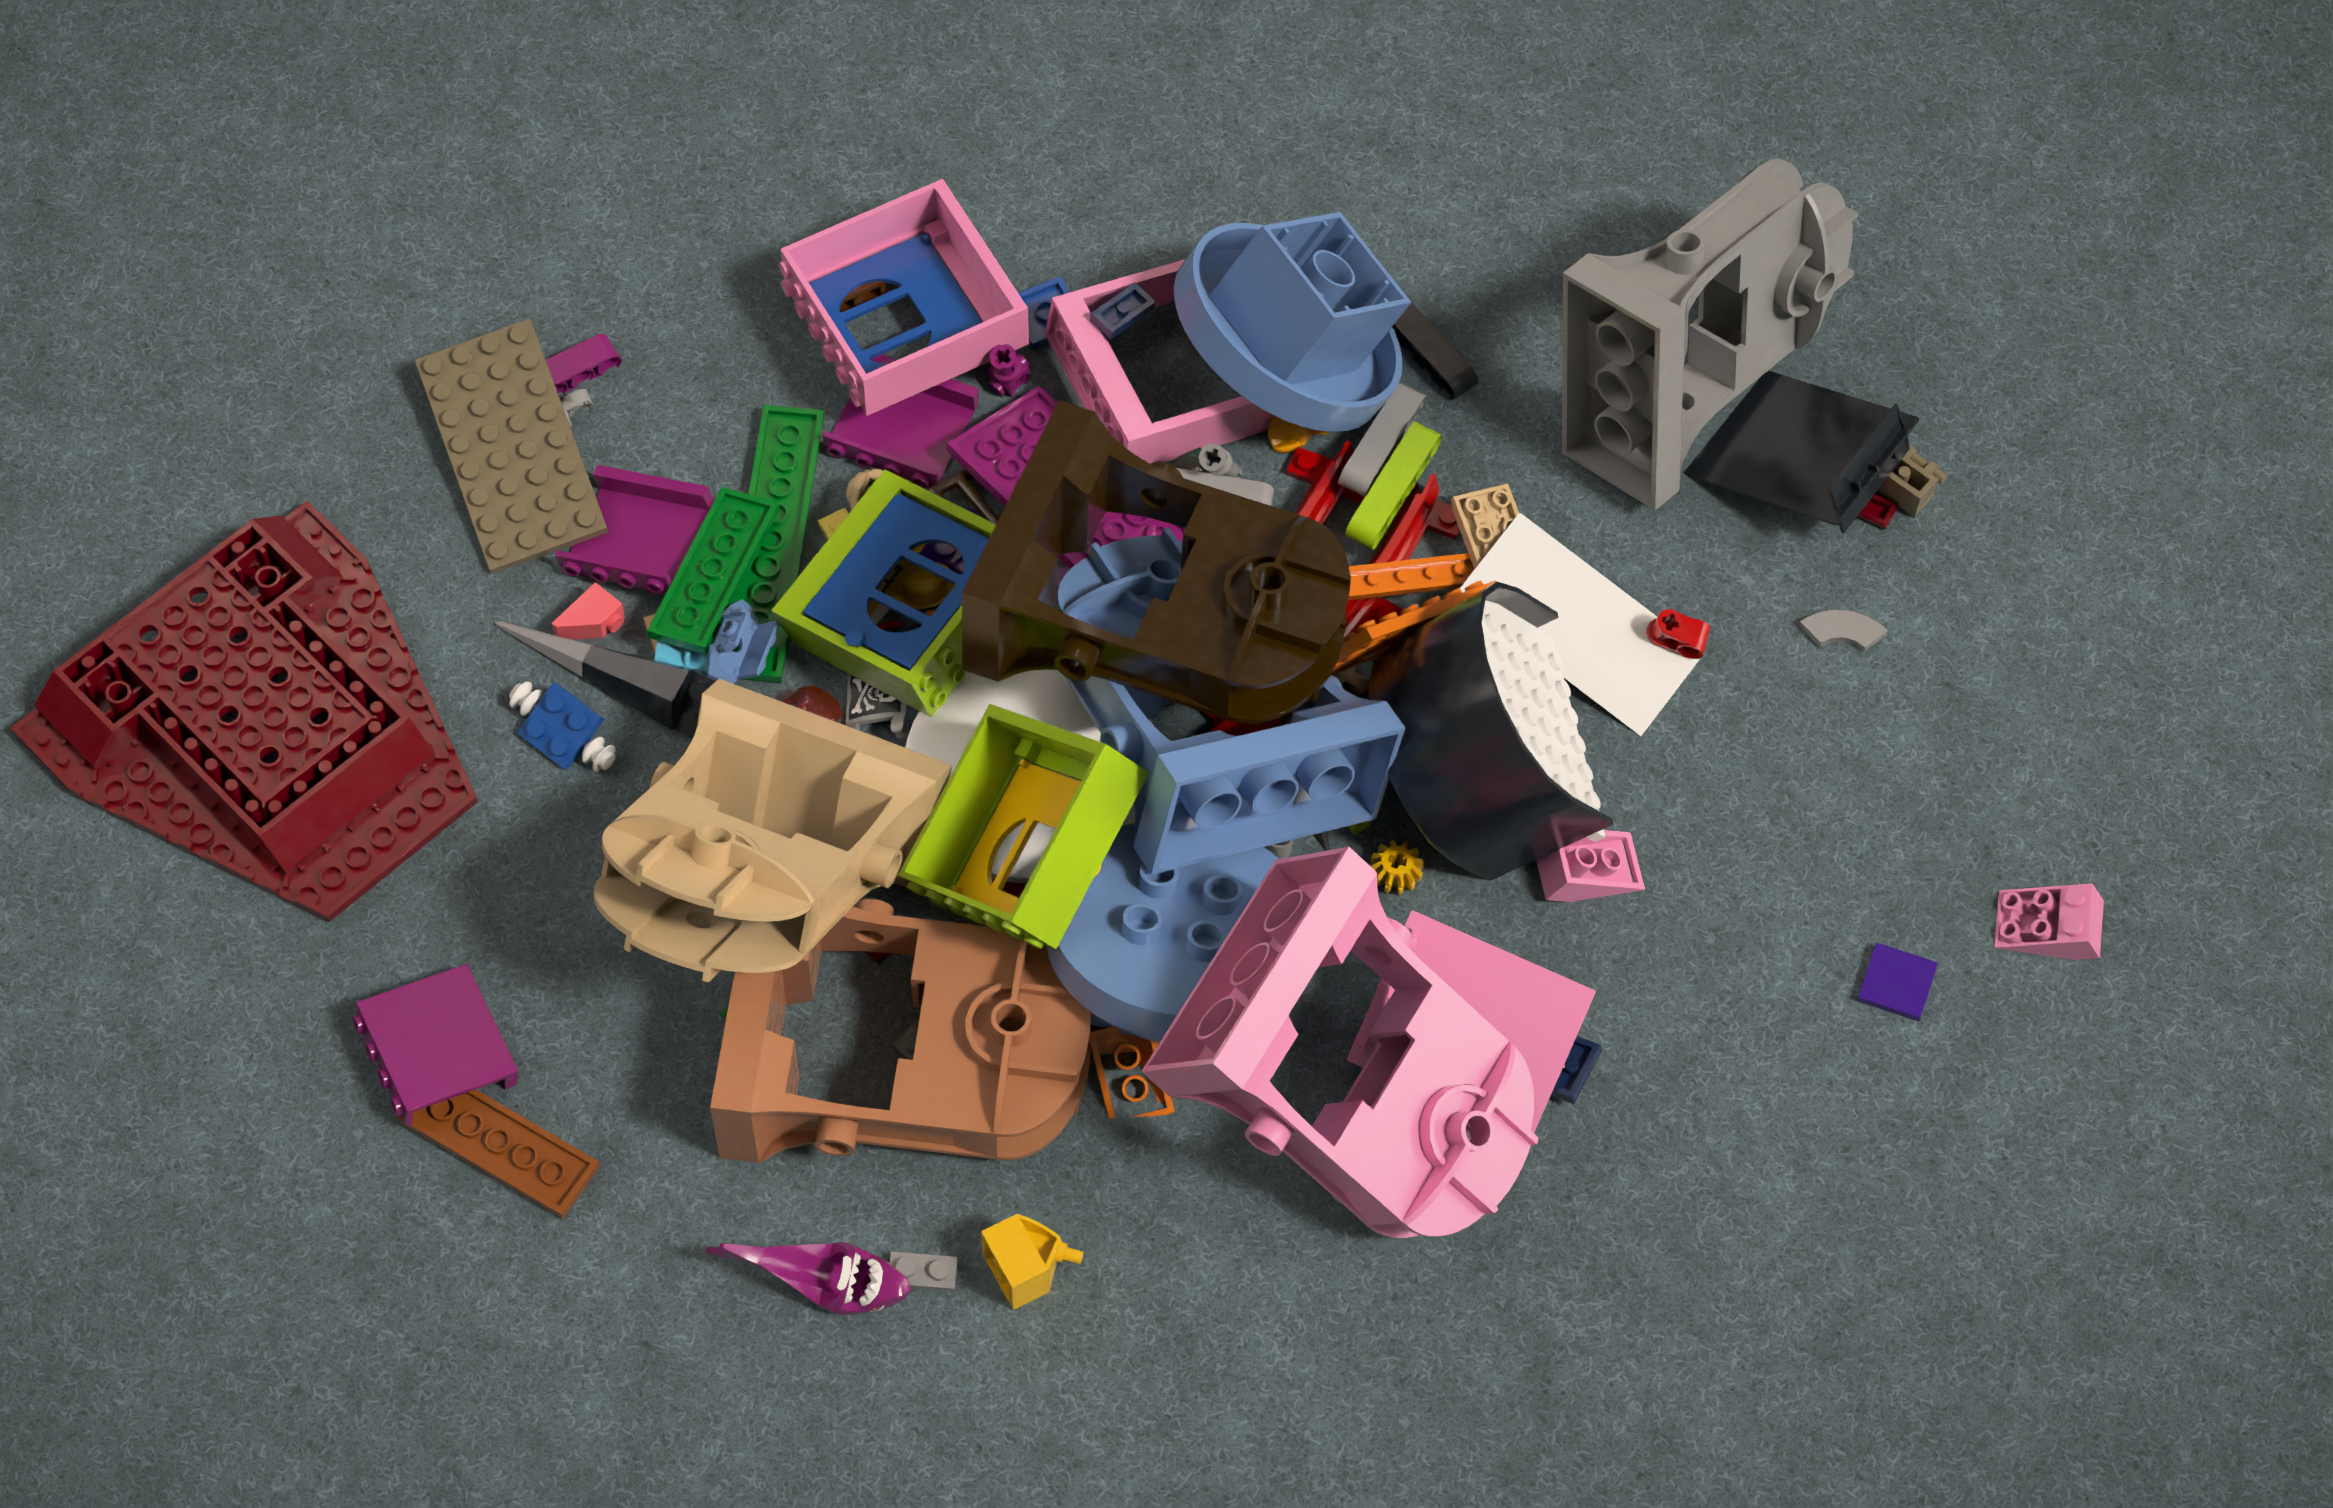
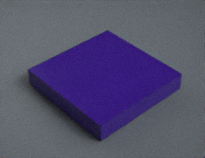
[1857,942,1938,1022]

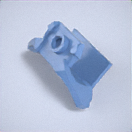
[707,600,780,684]

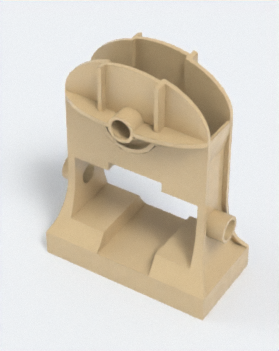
[593,679,952,982]

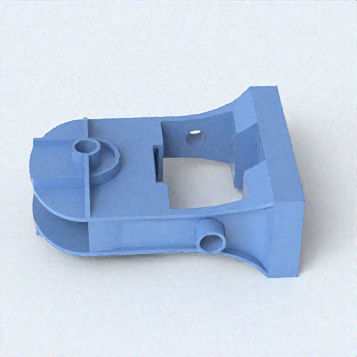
[1057,528,1405,875]

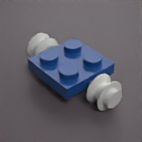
[509,681,616,772]

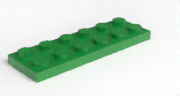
[647,487,780,655]

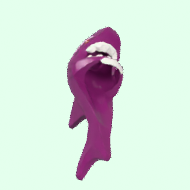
[706,1242,911,1315]

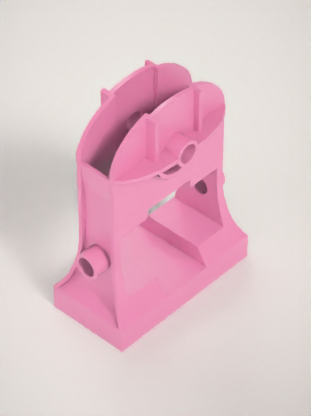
[1141,847,1539,1238]

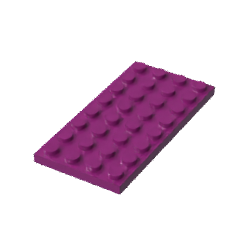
[946,386,1186,569]

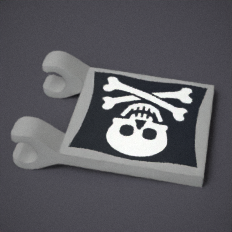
[845,663,910,740]

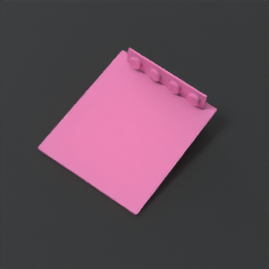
[1347,910,1596,1133]

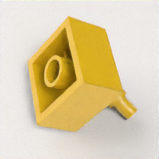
[981,1214,1084,1310]

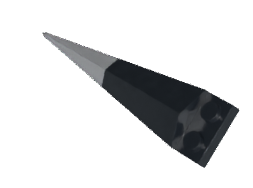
[495,621,718,738]

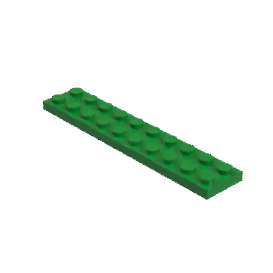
[732,405,825,683]

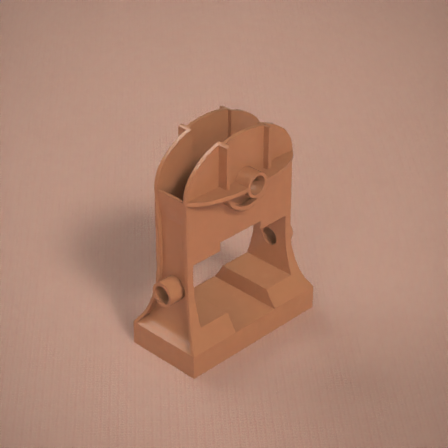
[710,899,1091,1163]

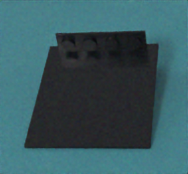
[1683,370,1919,533]

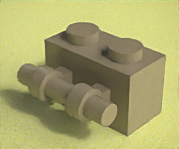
[1877,445,1948,518]

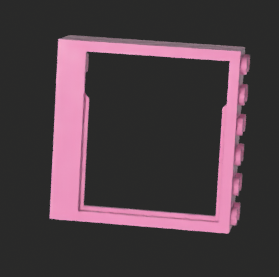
[1045,259,1274,463]

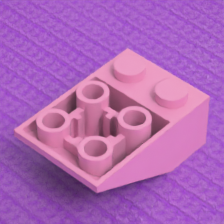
[1994,883,2104,960]

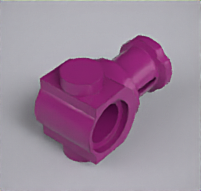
[987,344,1032,397]

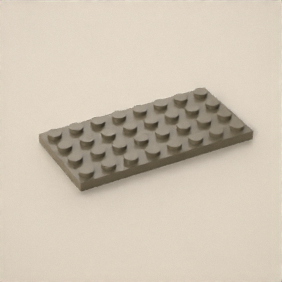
[415,318,609,574]

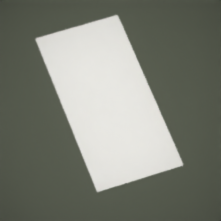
[1460,513,1700,736]

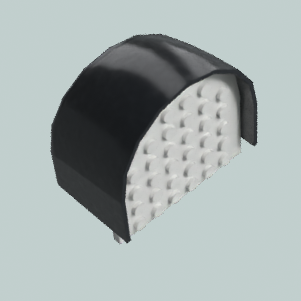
[1368,581,1614,880]

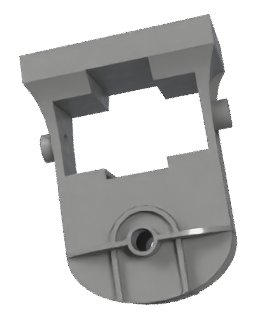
[1562,158,1858,510]

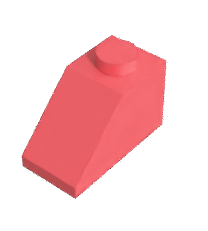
[552,582,625,640]

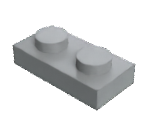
[890,1252,958,1292]

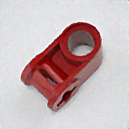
[1646,609,1711,659]

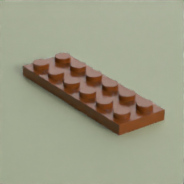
[397,1090,600,1219]

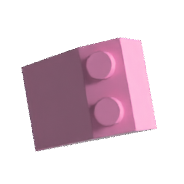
[1536,830,1645,902]

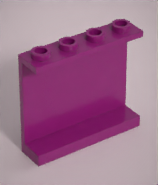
[822,354,979,489]
[555,465,714,594]
[352,964,518,1126]

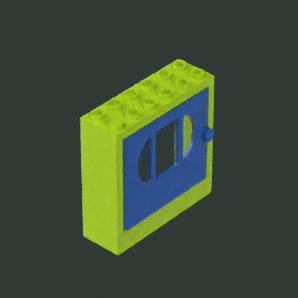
[771,469,996,717]

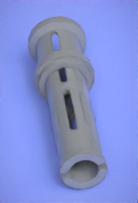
[1199,443,1242,478]

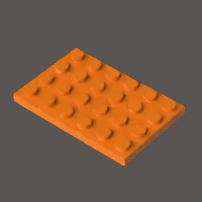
[1330,580,1496,676]

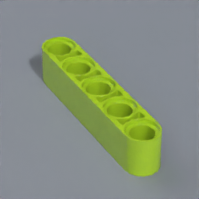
[1345,421,1442,550]

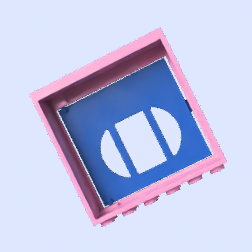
[779,179,1029,416]

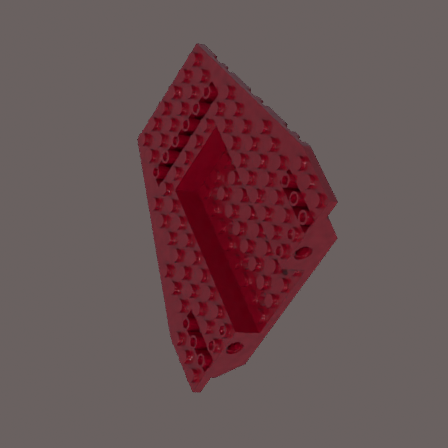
[10,501,478,922]

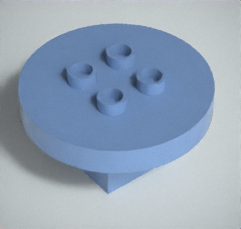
[1174,212,1412,432]
[1047,823,1279,1043]

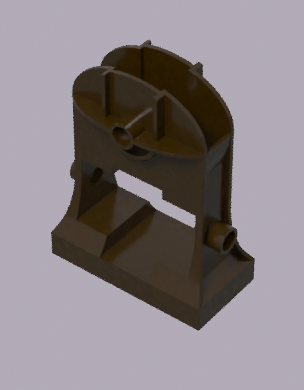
[962,400,1351,724]

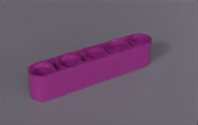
[546,334,622,394]

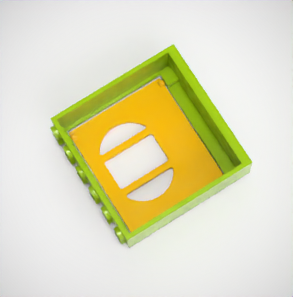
[898,704,1149,949]

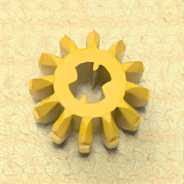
[1370,839,1424,895]

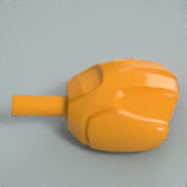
[1268,416,1328,454]

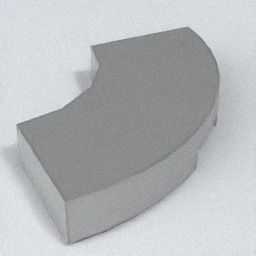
[1799,610,1888,652]

